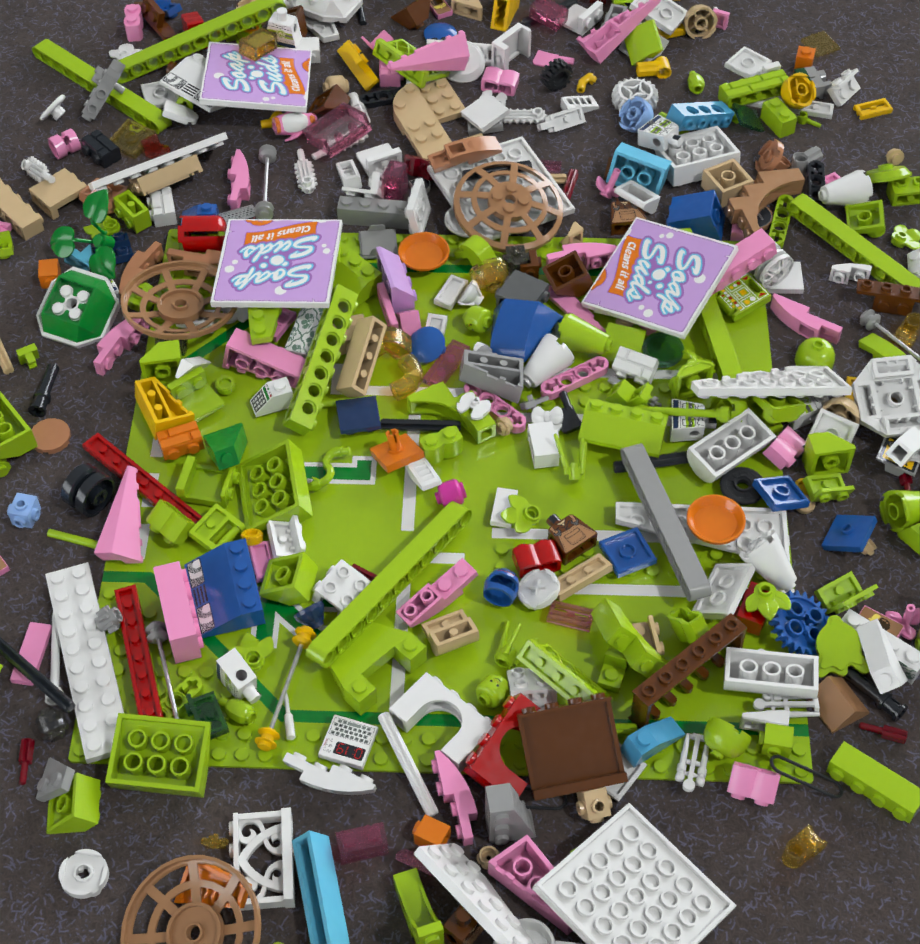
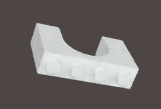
[885,427,920,467]
[389,672,492,773]

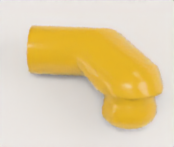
[576,73,597,93]

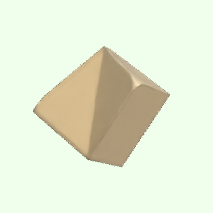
[560,222,584,245]

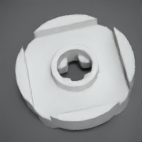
[59,849,109,899]

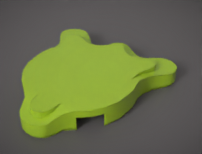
[815,615,870,678]

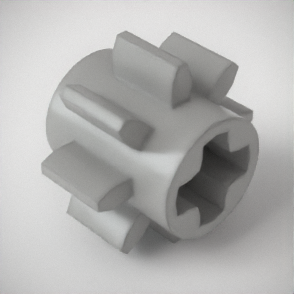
[95,605,123,634]

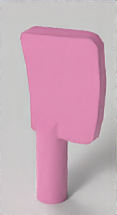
[533,50,575,67]

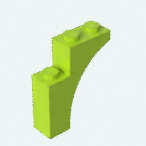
[407,381,496,444]
[591,598,668,678]
[393,868,444,944]

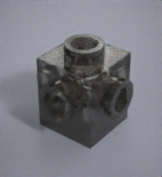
[502,245,530,275]

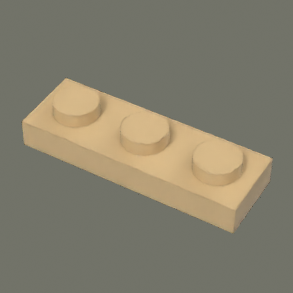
[557,553,613,602]

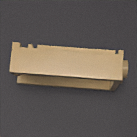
[128,154,203,196]

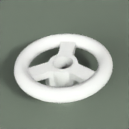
[40,94,66,121]

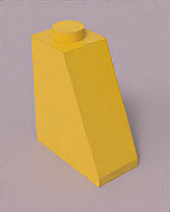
[490,0,520,32]

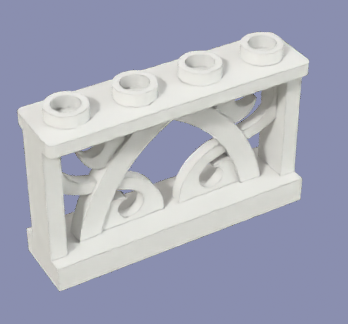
[229,807,295,911]

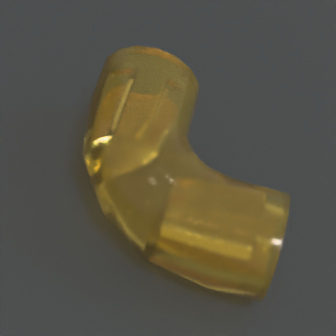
[390,354,423,401]

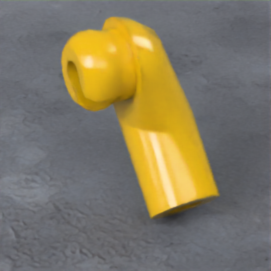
[261,111,283,129]

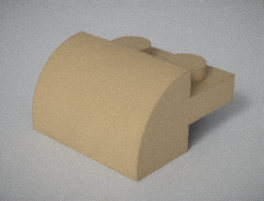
[421,609,479,656]

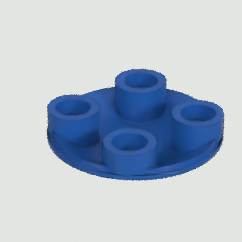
[424,22,457,42]
[408,326,446,365]

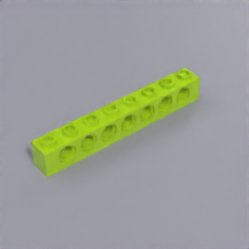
[282,284,359,436]

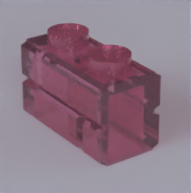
[529,0,569,32]
[383,160,408,201]
[335,822,389,865]

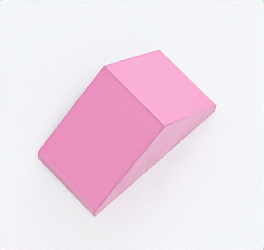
[396,309,421,343]

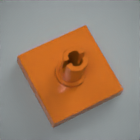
[369,429,425,473]

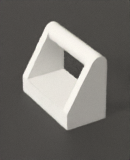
[614,180,661,214]

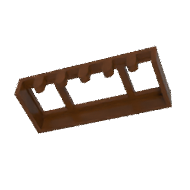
[628,613,747,729]

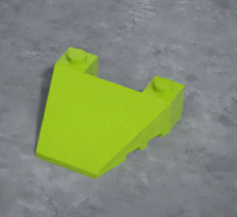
[328,622,427,716]

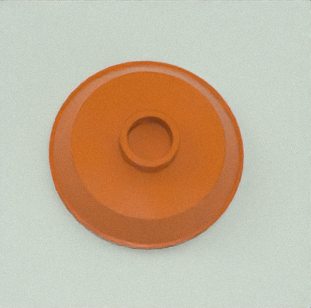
[398,232,450,271]
[686,494,746,545]

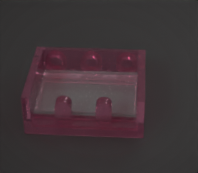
[302,102,372,158]

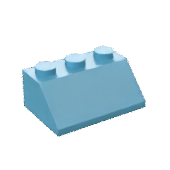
[606,142,672,195]

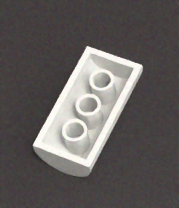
[687,408,777,483]
[723,647,819,699]

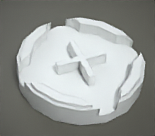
[517,569,560,610]

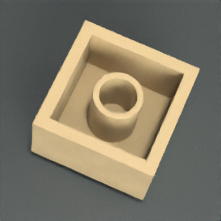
[701,158,754,208]

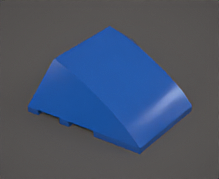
[490,298,563,362]

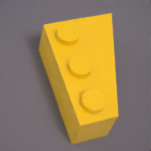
[135,377,195,440]

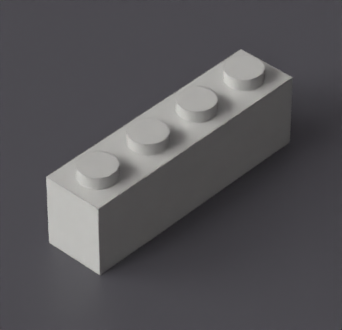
[337,196,409,230]

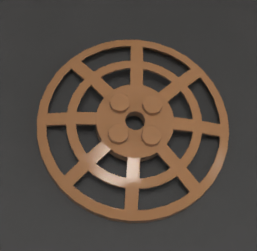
[453,161,563,254]
[121,260,238,340]
[120,855,261,944]

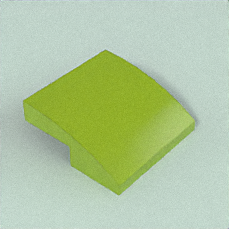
[624,19,663,66]
[599,322,647,364]

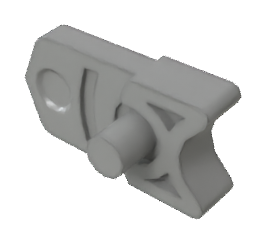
[520,394,549,411]

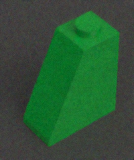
[203,422,248,471]

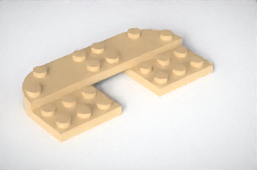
[393,77,483,159]

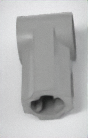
[790,146,823,175]

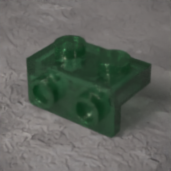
[184,691,229,740]

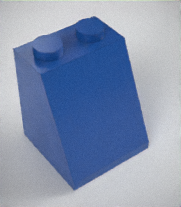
[666,190,726,241]

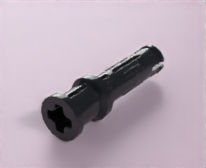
[28,363,60,417]
[843,666,908,722]

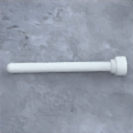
[45,612,64,705]

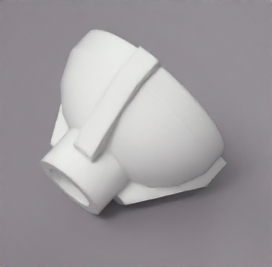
[457,279,484,306]

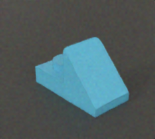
[64,244,93,271]

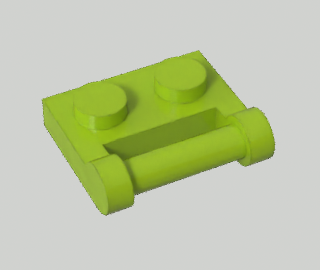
[188,503,246,551]

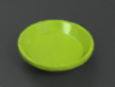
[865,163,912,183]

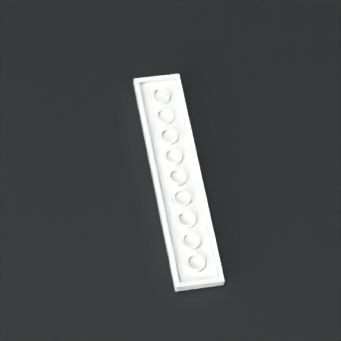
[45,562,124,764]

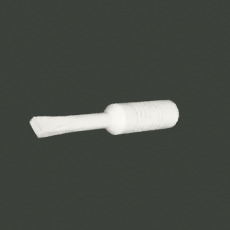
[284,693,296,740]

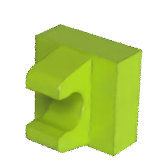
[16,343,39,369]

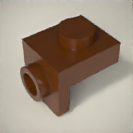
[520,249,542,279]

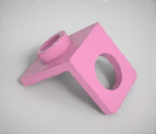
[361,30,394,50]

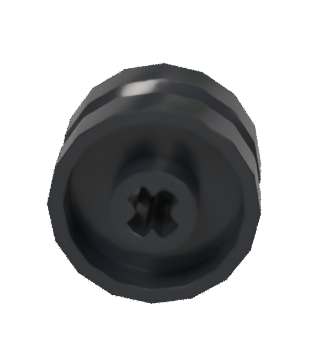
[61,463,115,517]

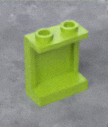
[175,455,240,508]

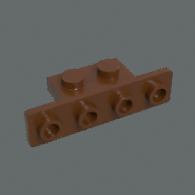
[134,0,177,40]
[856,279,920,316]

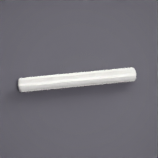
[378,712,438,817]

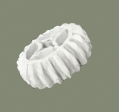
[612,77,659,112]

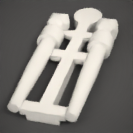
[753,694,820,718]
[675,733,709,792]

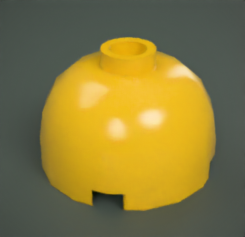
[780,72,816,109]

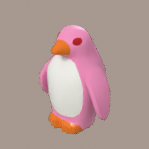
[272,111,318,142]

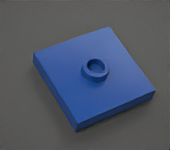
[752,475,810,512]
[821,515,877,552]
[598,527,657,578]

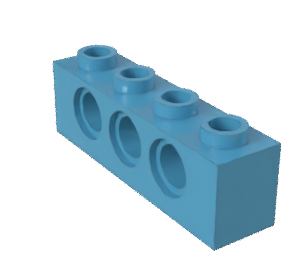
[666,101,735,131]

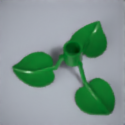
[50,189,116,279]

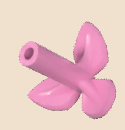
[596,168,621,199]
[885,604,920,640]

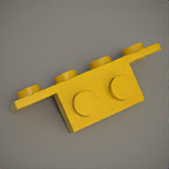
[337,40,380,91]

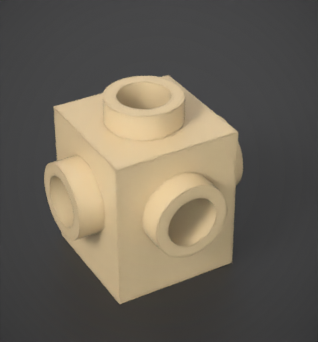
[576,787,612,823]

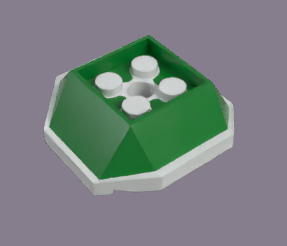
[36,267,121,348]

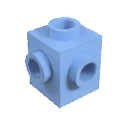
[7,493,41,528]

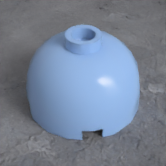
[619,96,654,133]

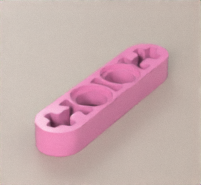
[540,356,609,400]
[464,383,526,434]

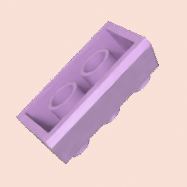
[376,246,417,314]

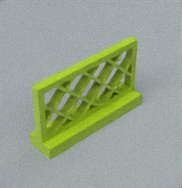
[372,38,450,88]
[516,639,614,704]

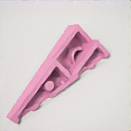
[576,0,661,64]
[387,30,470,71]
[94,466,143,564]

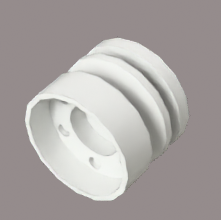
[749,242,794,288]

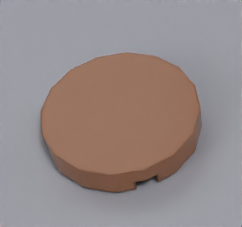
[31,418,71,454]

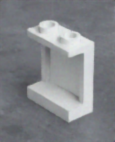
[491,22,531,70]

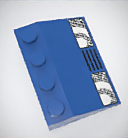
[184,538,266,638]

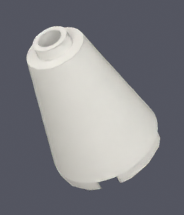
[818,170,873,206]
[523,334,574,388]
[739,530,797,592]

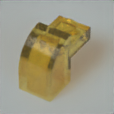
[377,327,412,360]

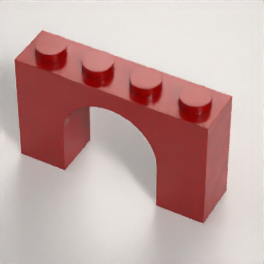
[463,693,541,797]

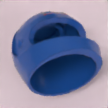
[483,568,519,607]

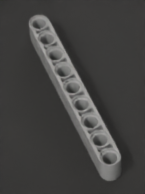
[620,443,712,602]

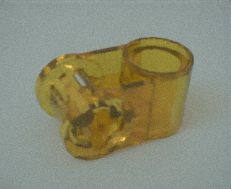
[892,312,920,349]
[781,825,828,869]

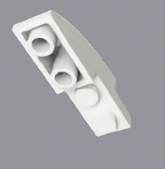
[283,752,377,795]

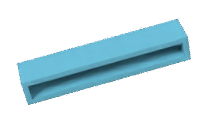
[292,830,350,944]

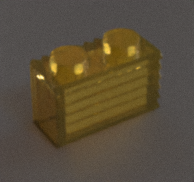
[239,27,277,62]

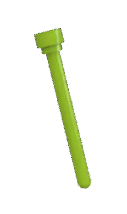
[633,406,730,423]

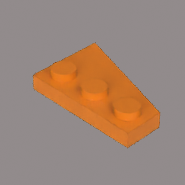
[174,864,252,909]

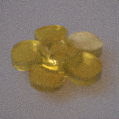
[201,833,229,849]

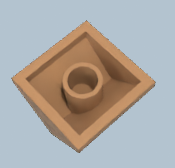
[806,676,870,734]

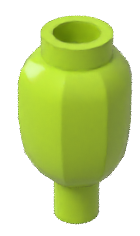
[687,71,705,94]
[218,697,257,725]

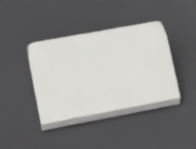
[175,356,211,379]

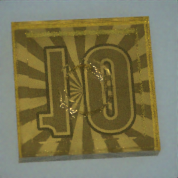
[110,118,157,159]

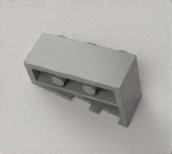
[459,349,523,404]
[485,783,536,845]

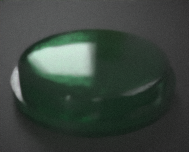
[642,332,684,368]

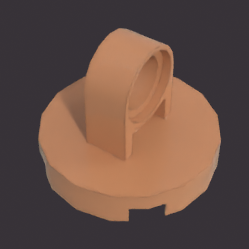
[755,139,791,172]

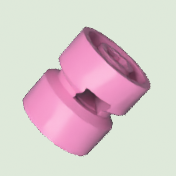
[48,128,81,159]

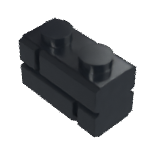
[81,130,122,169]

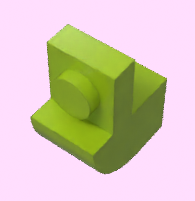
[453,235,498,271]
[605,379,654,407]

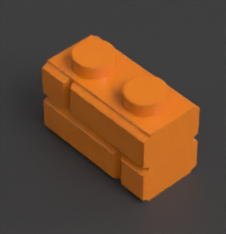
[156,421,204,461]

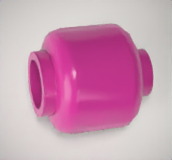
[435,479,467,507]

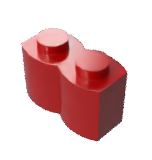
[512,539,562,578]

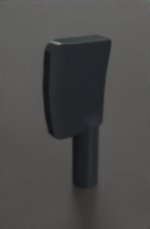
[559,391,582,434]

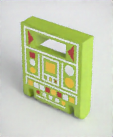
[715,272,771,322]

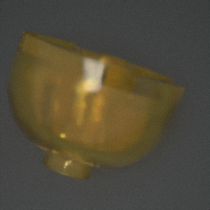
[469,257,509,293]

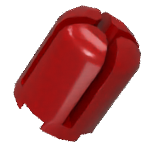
[178,215,227,253]

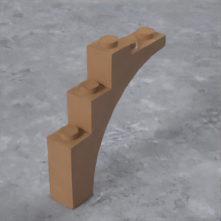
[724,168,805,239]

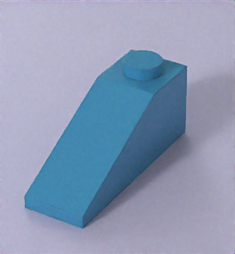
[620,716,685,768]

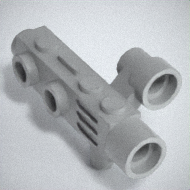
[81,58,126,122]

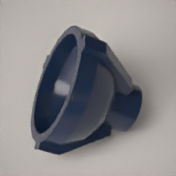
[294,600,324,630]

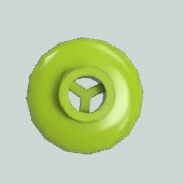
[463,305,493,333]
[476,674,509,709]

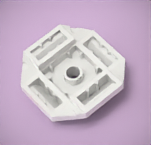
[289,0,363,23]
[851,355,920,438]

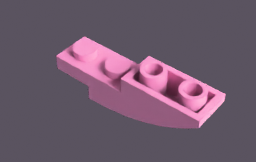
[227,149,251,210]
[546,243,617,270]
[770,293,843,345]
[93,319,149,376]
[396,558,478,628]
[431,750,478,846]

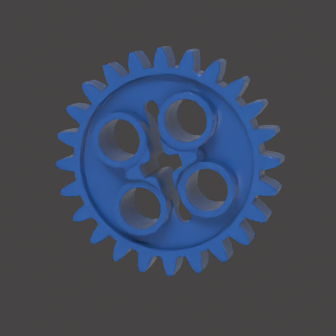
[768,590,830,656]

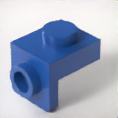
[154,0,183,18]

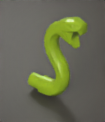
[308,446,351,492]

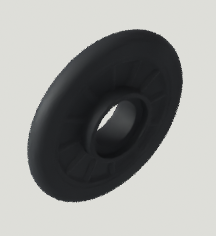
[720,467,763,505]

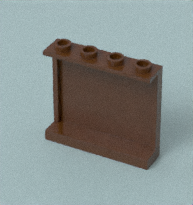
[516,692,628,801]

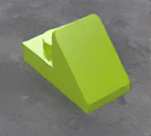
[597,647,628,693]

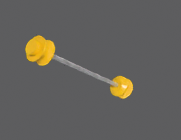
[254,625,317,751]

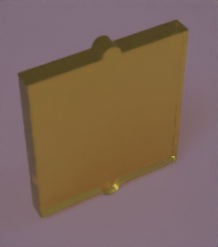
[801,31,841,58]

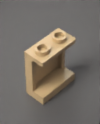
[29,168,87,220]

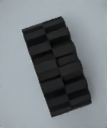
[540,58,573,92]

